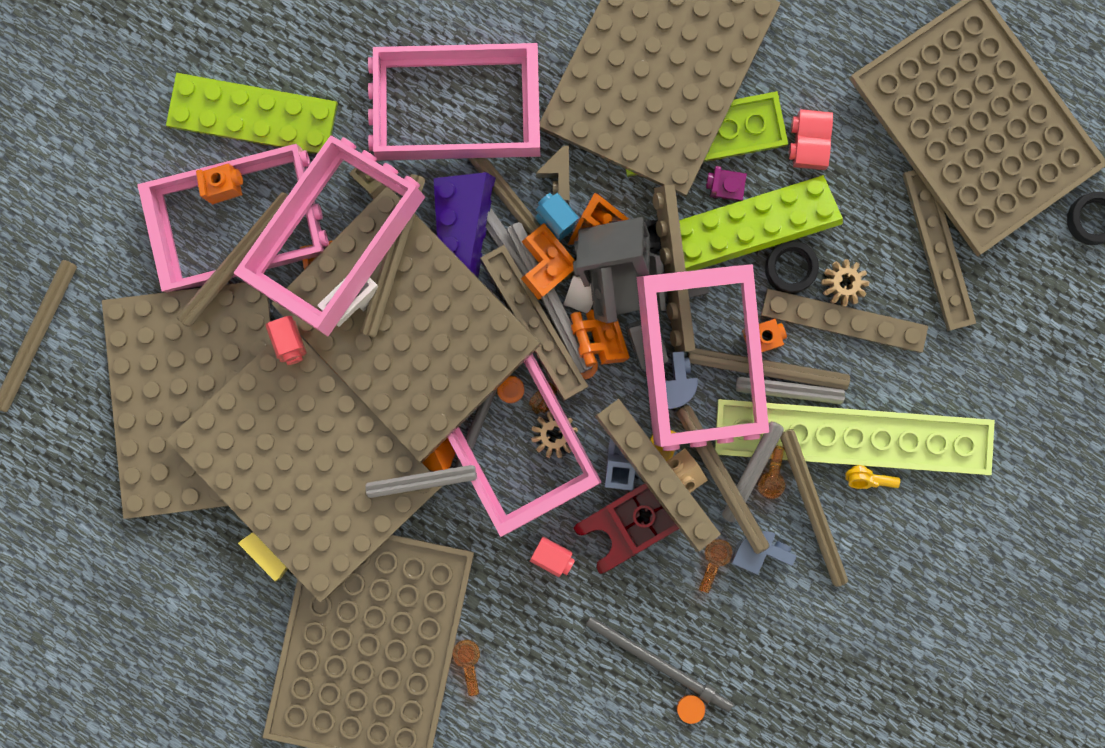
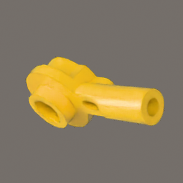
[845,465,900,489]

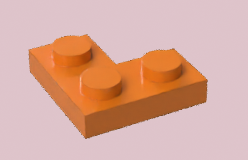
[521,223,575,300]

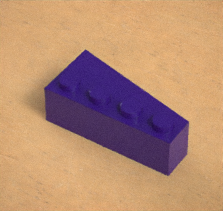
[433,172,496,278]

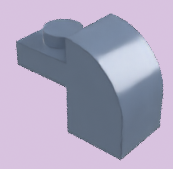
[665,351,698,410]
[605,438,635,491]
[730,531,797,575]

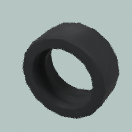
[1067,192,1105,245]
[765,240,819,294]

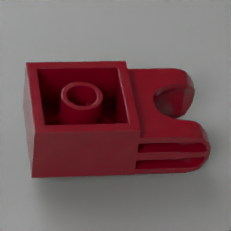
[573,483,679,574]

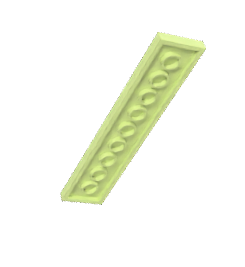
[714,399,995,475]

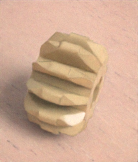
[821,259,869,307]
[531,412,578,458]

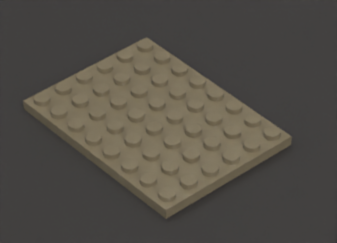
[539,0,781,197]
[849,0,1105,257]
[271,187,541,462]
[102,282,271,519]
[166,337,443,603]
[263,535,474,748]

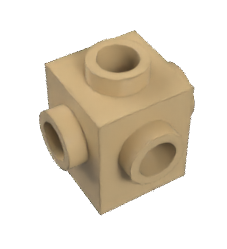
[666,449,708,493]

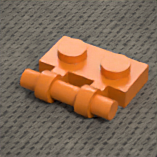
[570,309,630,367]

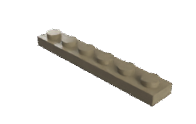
[902,170,976,331]
[653,184,696,352]
[480,245,589,402]
[761,289,928,353]
[595,399,721,552]

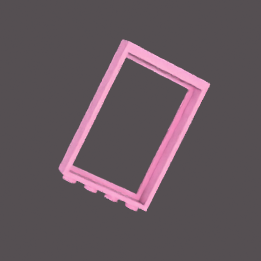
[368,43,540,161]
[234,135,425,337]
[137,144,329,293]
[637,264,769,451]
[448,354,602,537]

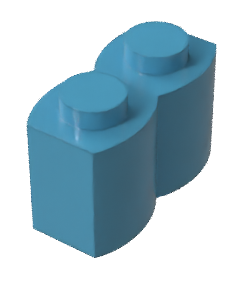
[535,193,580,242]

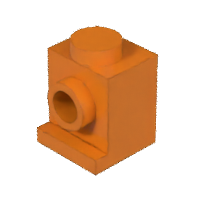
[196,163,243,204]
[742,319,787,353]

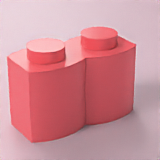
[789,109,833,170]
[265,316,307,365]
[530,536,575,577]

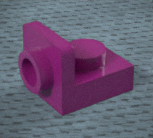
[706,166,747,201]

